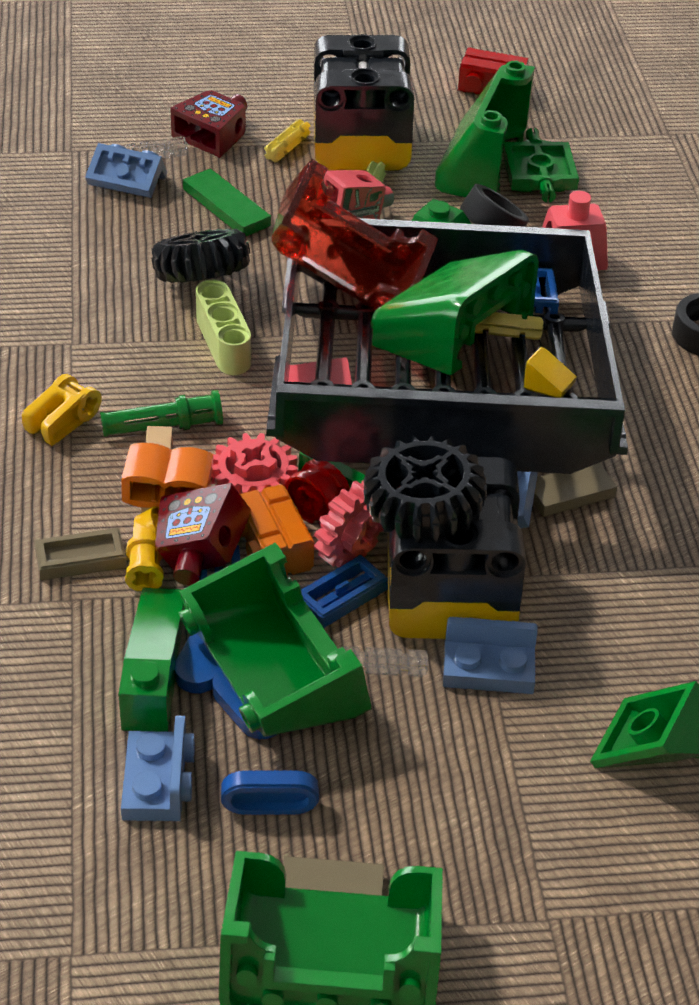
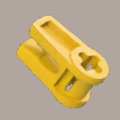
[22,374,102,446]

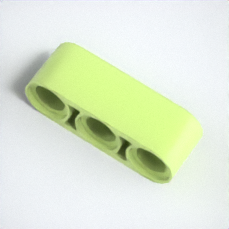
[196,279,251,375]

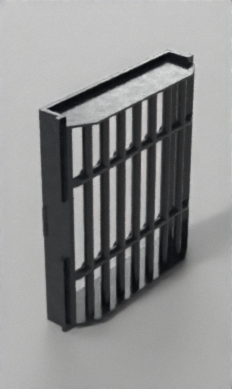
[266,215,628,474]

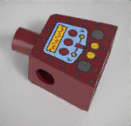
[170,90,248,158]
[155,483,251,586]

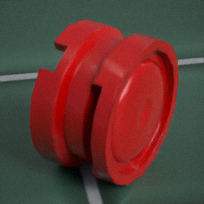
[284,459,350,525]

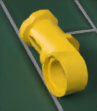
[125,506,164,591]

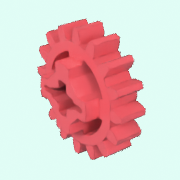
[211,433,298,494]
[314,480,383,568]

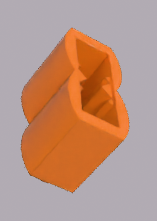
[121,443,214,508]

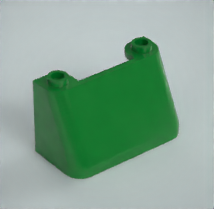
[435,61,535,198]
[371,250,539,376]
[179,542,372,737]
[219,851,443,1005]

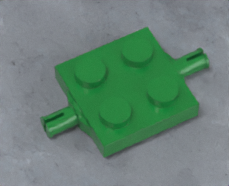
[502,128,579,203]

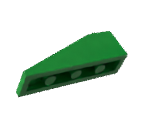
[118,588,185,732]

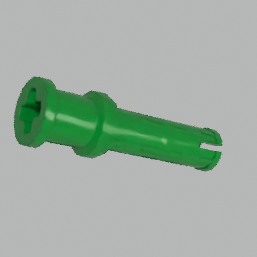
[100,390,223,437]

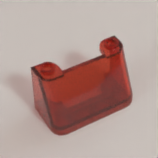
[271,158,438,311]

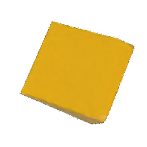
[523,347,577,398]

